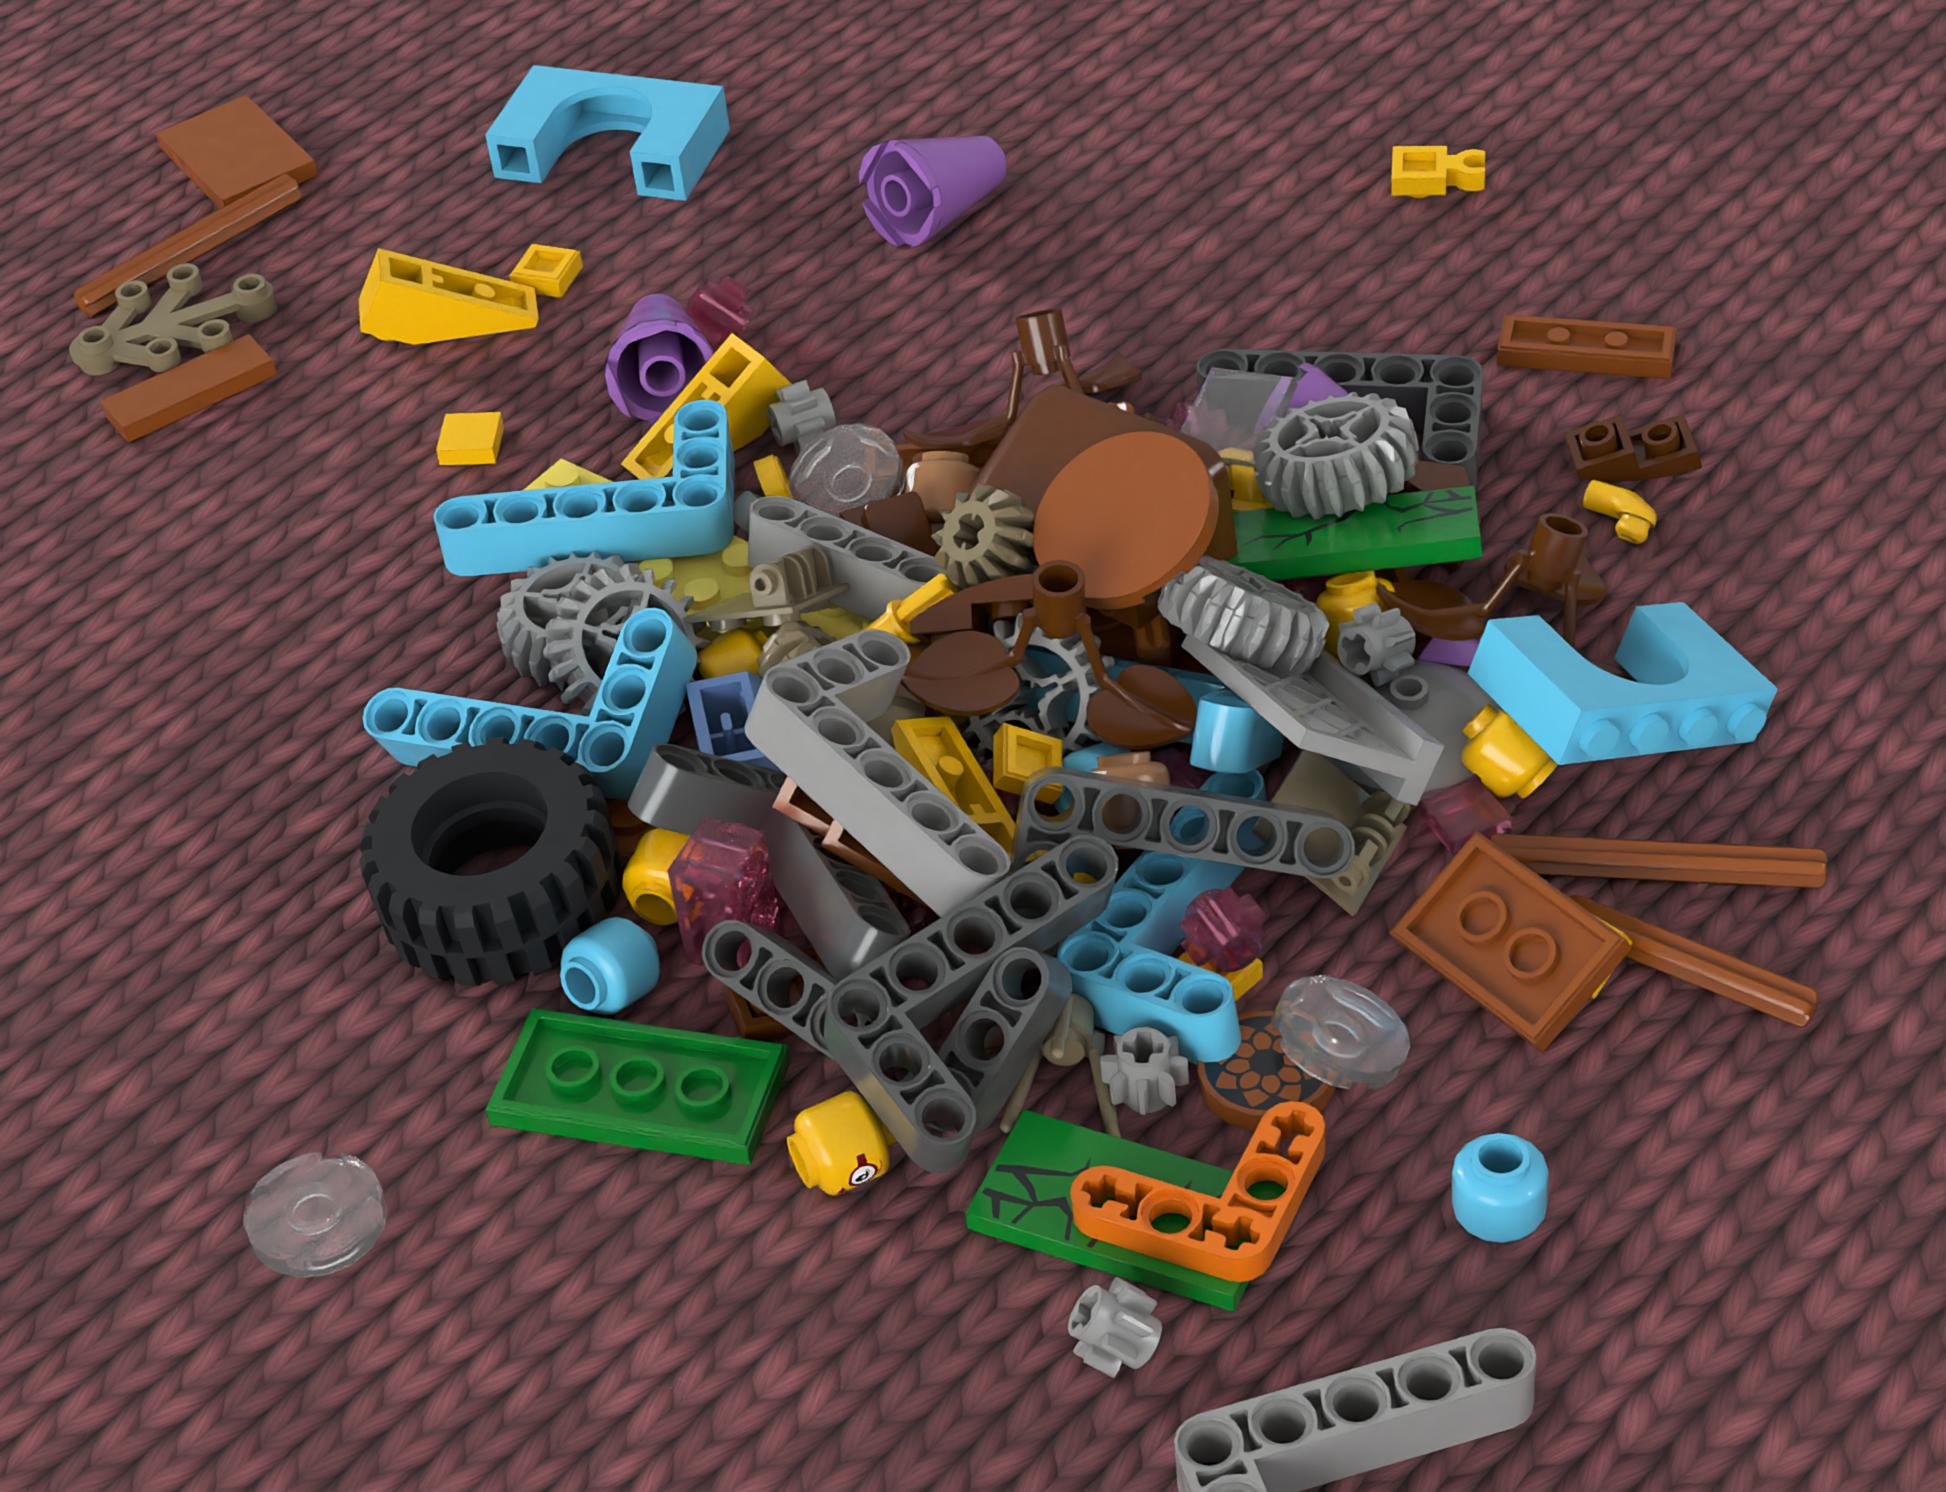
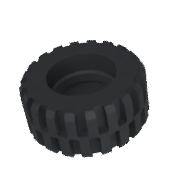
[359,737,623,986]

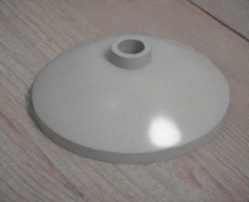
[1323,658,1501,801]

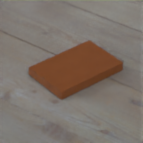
[156,95,318,209]
[1389,831,1632,1053]

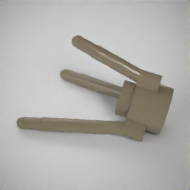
[1000,993,1121,1138]

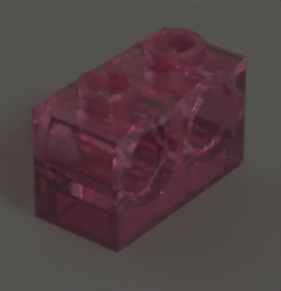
[667,816,781,969]

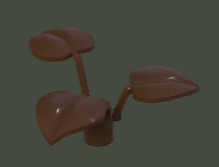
[902,308,1165,450]
[1375,513,1635,682]
[901,560,1198,750]

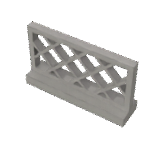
[1182,634,1445,806]

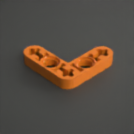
[1070,1101,1326,1282]

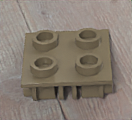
[683,546,850,631]
[1251,749,1410,916]

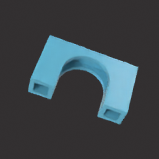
[485,65,730,201]
[1467,602,1778,765]

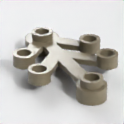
[69,263,278,375]

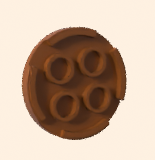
[1033,431,1219,610]

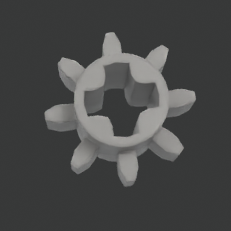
[767,380,836,454]
[1337,602,1416,686]
[1100,1026,1189,1115]
[1068,1277,1162,1378]

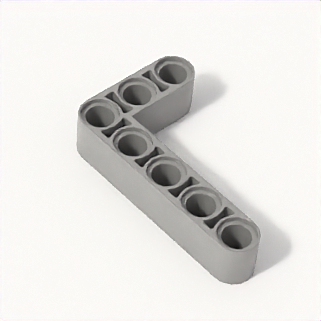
[748,496,1039,637]
[744,629,1011,917]
[1174,1328,1536,1492]

